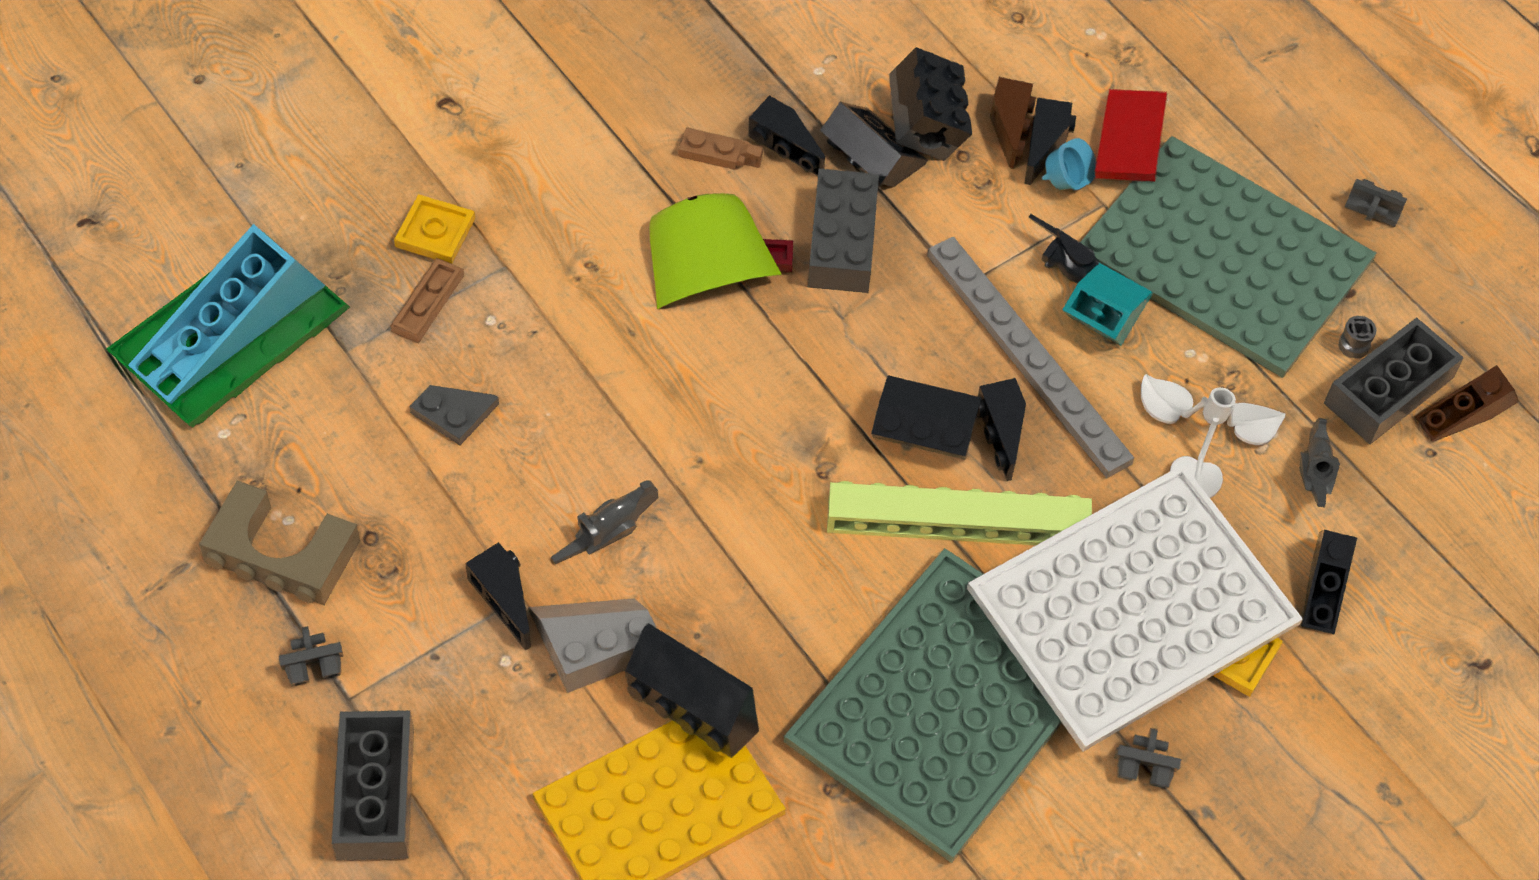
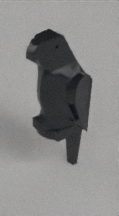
[1028,214,1099,284]

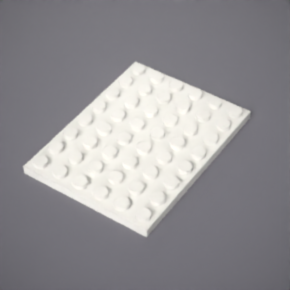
[967,464,1303,752]

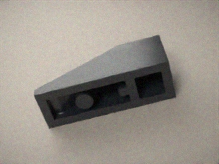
[1024,98,1076,185]
[465,542,531,650]

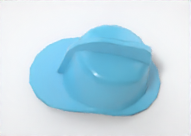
[1042,138,1096,190]

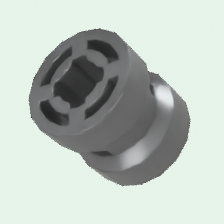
[1338,316,1377,359]

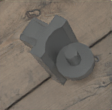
[1345,179,1407,227]
[278,626,343,686]
[1114,728,1181,789]

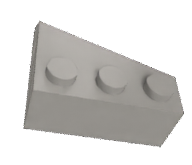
[529,598,657,693]

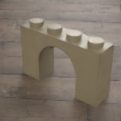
[199,480,360,605]

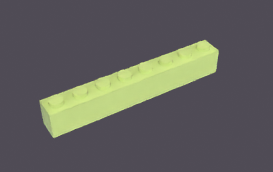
[827,481,1092,545]

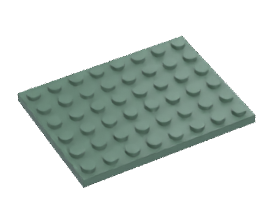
[1080,136,1377,378]
[783,548,1062,863]

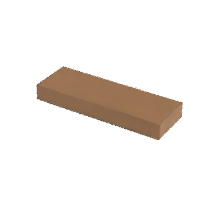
[390,258,464,343]

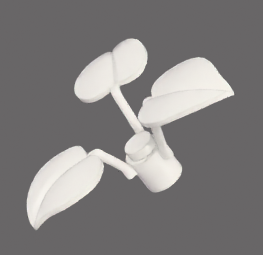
[1140,374,1286,498]

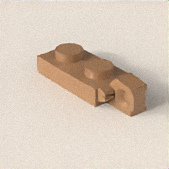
[678,127,763,170]

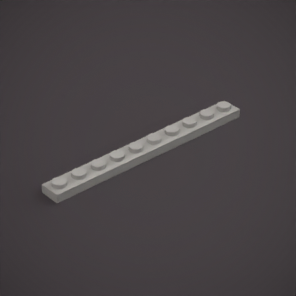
[927,236,1134,478]

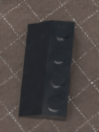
[625,623,759,758]

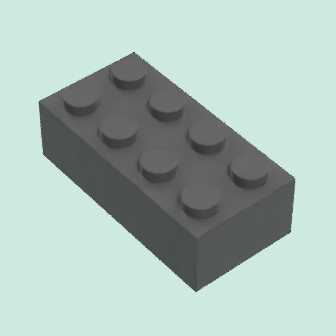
[807,169,879,293]
[1324,318,1464,444]
[332,710,414,860]

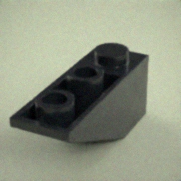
[748,95,825,176]
[977,378,1026,481]
[1301,530,1357,634]

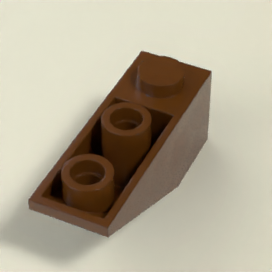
[990,77,1036,169]
[1415,365,1519,442]

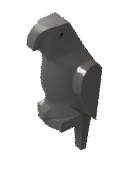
[1299,418,1340,508]
[551,480,659,564]

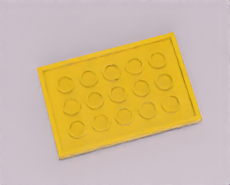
[533,720,786,880]

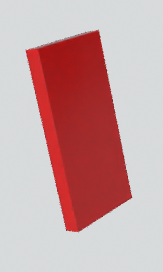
[1095,89,1167,182]

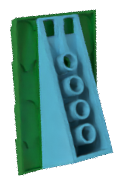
[106,224,350,428]

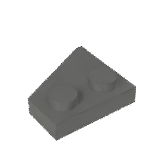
[409,385,499,445]

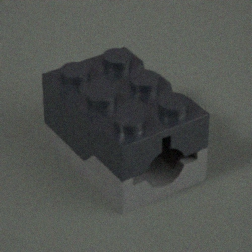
[889,47,972,161]

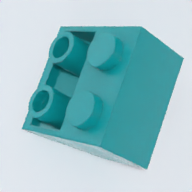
[1062,263,1153,346]

